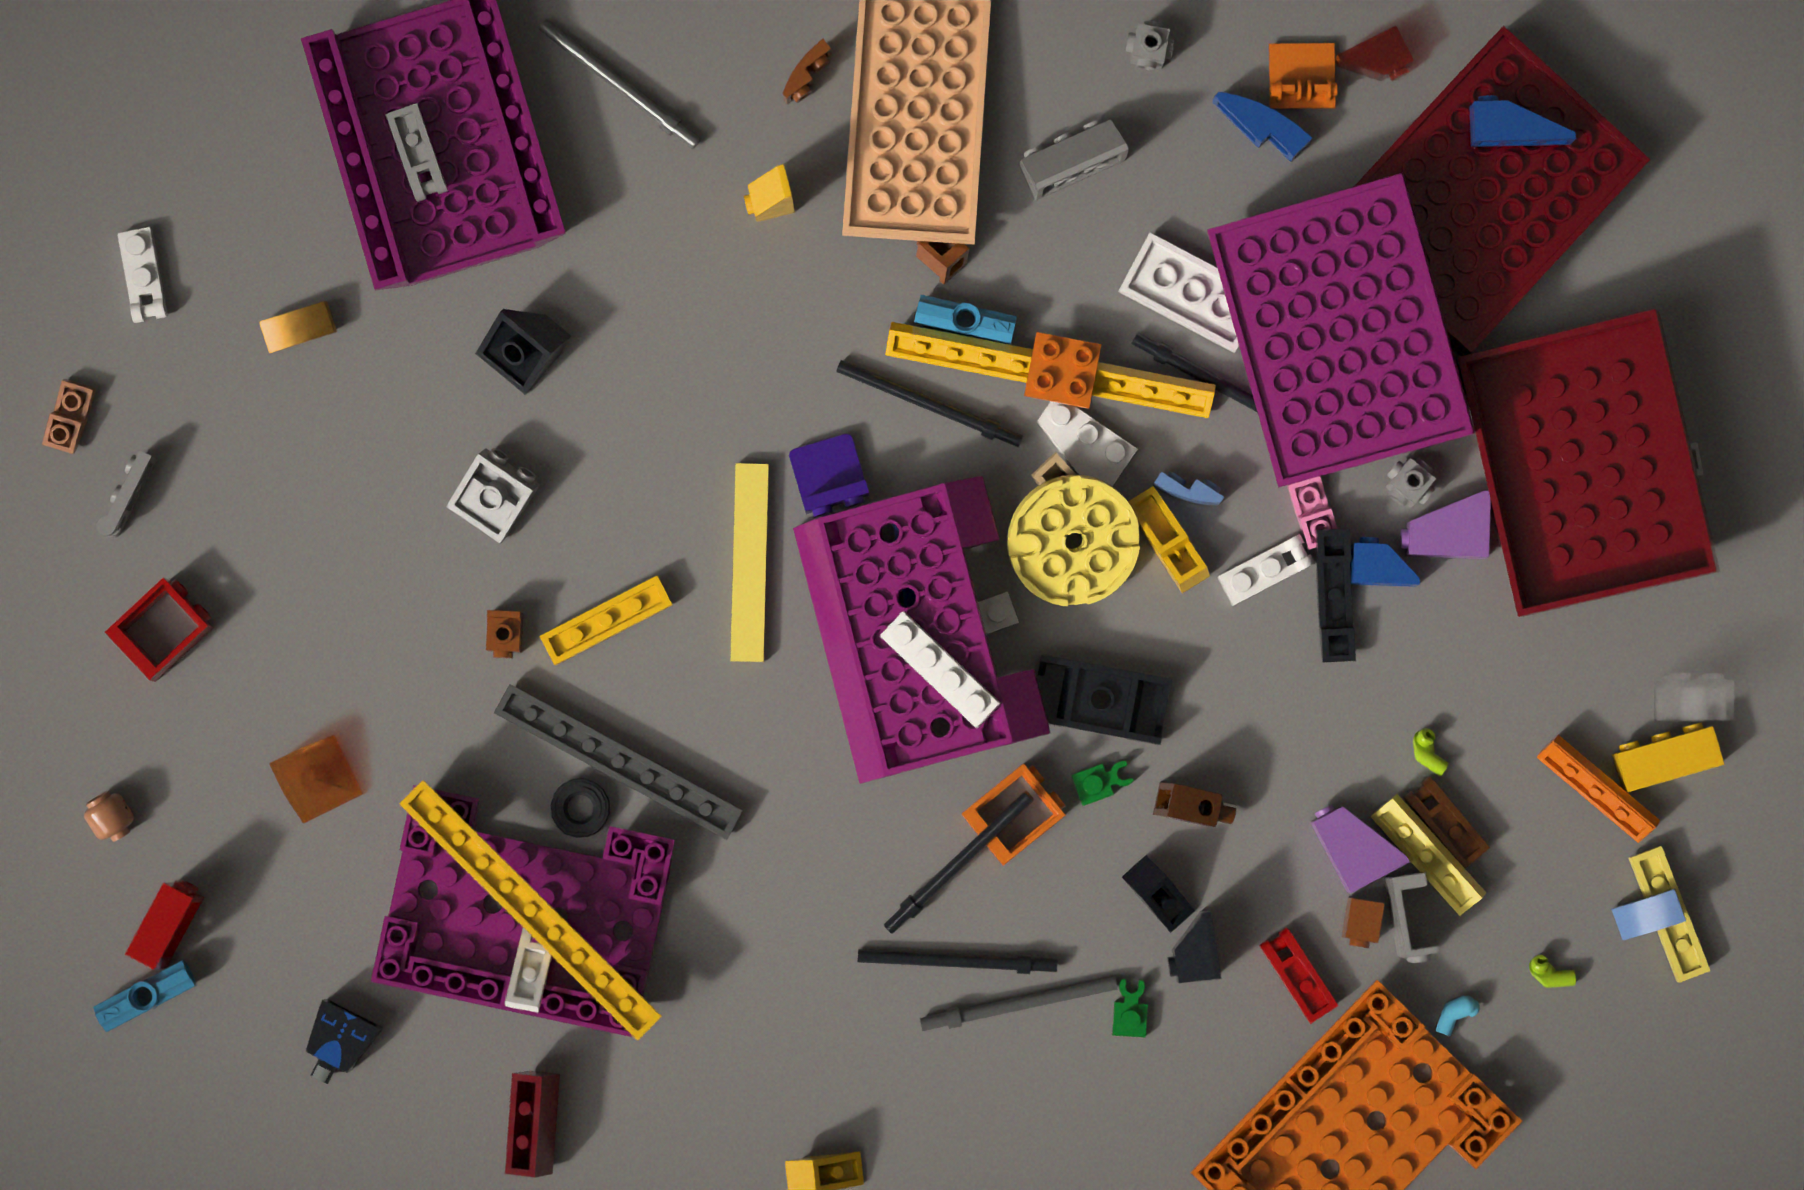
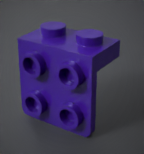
[789,434,869,517]

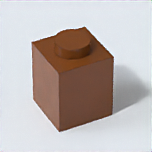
[1342,898,1385,948]

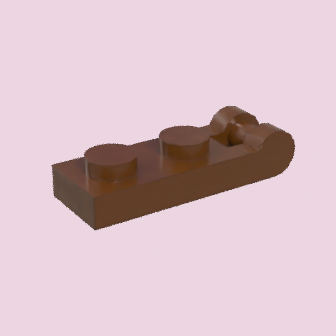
[1403,776,1490,868]

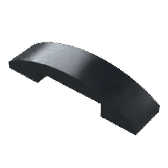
[1316,528,1356,663]

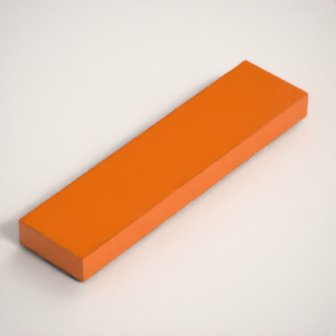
[1537,735,1661,843]

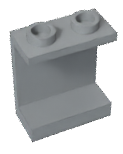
[1384,872,1439,963]

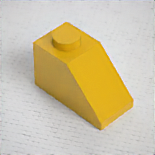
[785,1151,864,1190]

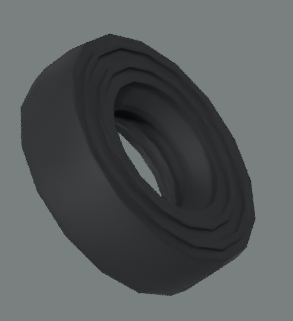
[550,778,610,838]

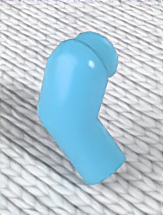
[1435,995,1480,1036]

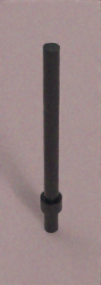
[1131,332,1258,413]
[836,360,1023,448]
[884,791,1034,934]
[858,949,1058,974]

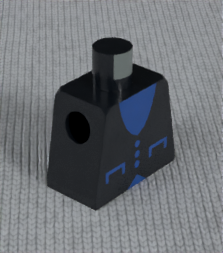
[306,999,383,1084]

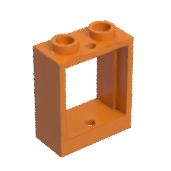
[961,763,1066,866]

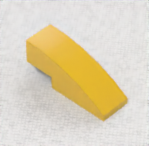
[1128,486,1210,593]

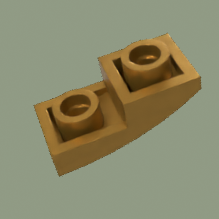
[259,300,337,353]

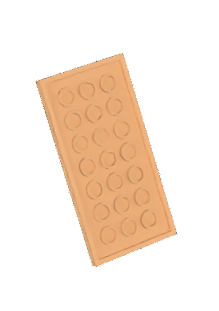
[842,0,991,245]

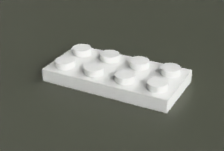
[1118,232,1239,353]

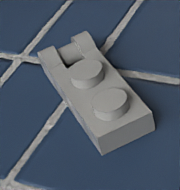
[386,103,448,202]
[96,450,158,538]

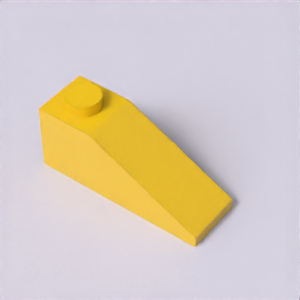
[744,164,795,222]

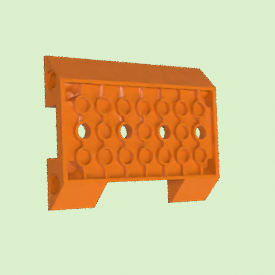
[1190,979,1522,1190]

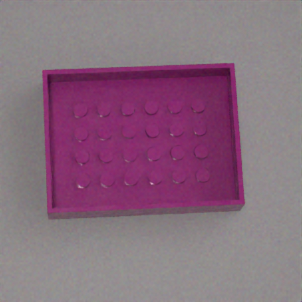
[1207,173,1475,487]

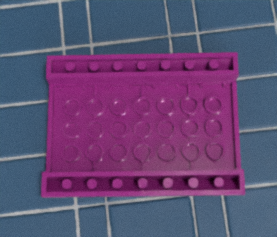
[301,0,566,291]

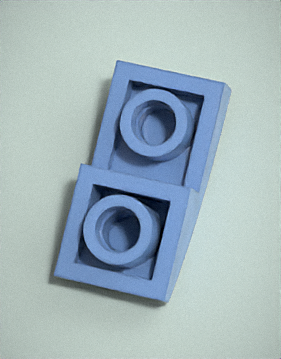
[1152,471,1224,505]
[1611,888,1686,940]

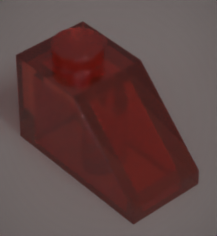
[1335,26,1414,81]

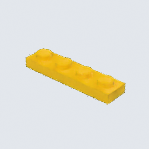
[539,575,673,666]

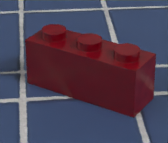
[505,1071,560,1178]

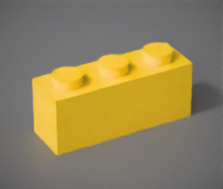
[1611,722,1725,792]

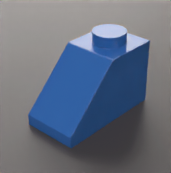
[1350,537,1420,587]

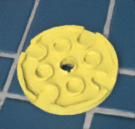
[1007,475,1140,606]

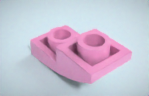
[1287,476,1337,549]

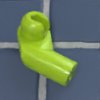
[1413,728,1449,776]
[1529,955,1576,988]

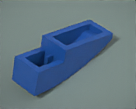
[1212,92,1312,162]

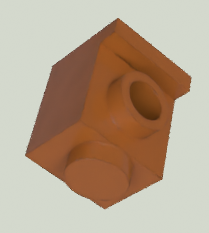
[916,241,970,284]
[486,610,524,659]

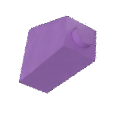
[1400,491,1491,559]
[1310,804,1410,893]

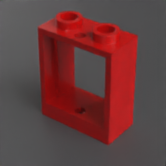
[105,578,214,682]
[125,879,205,970]

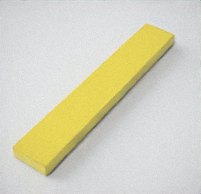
[730,463,769,662]

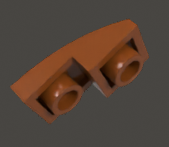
[783,39,832,105]

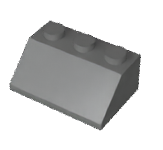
[1020,119,1129,201]

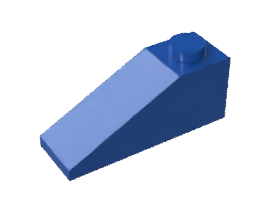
[1469,95,1576,147]

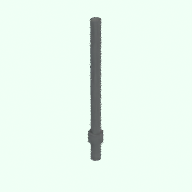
[539,19,701,149]
[920,977,1118,1031]

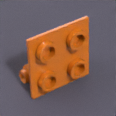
[1269,43,1337,109]
[1024,332,1102,409]

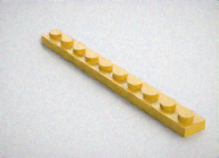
[885,322,1216,418]
[399,780,662,1041]

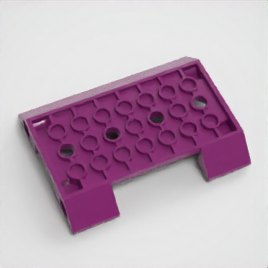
[793,476,1051,784]
[371,785,675,1037]

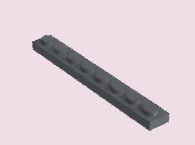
[494,684,743,840]

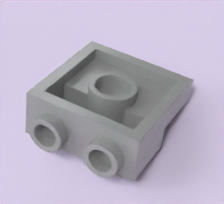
[446,448,540,543]

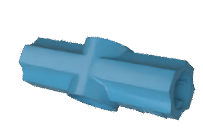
[914,295,1017,345]
[93,960,197,1032]

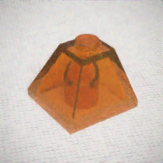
[269,735,363,824]

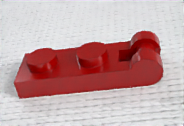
[1259,927,1338,1024]

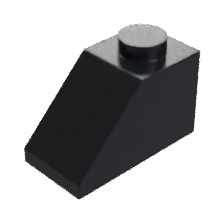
[1122,855,1195,933]

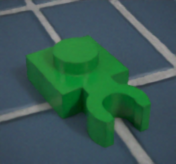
[1071,761,1133,806]
[1112,979,1148,1038]

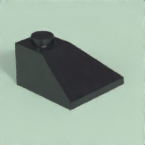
[475,309,571,395]
[1167,911,1221,983]

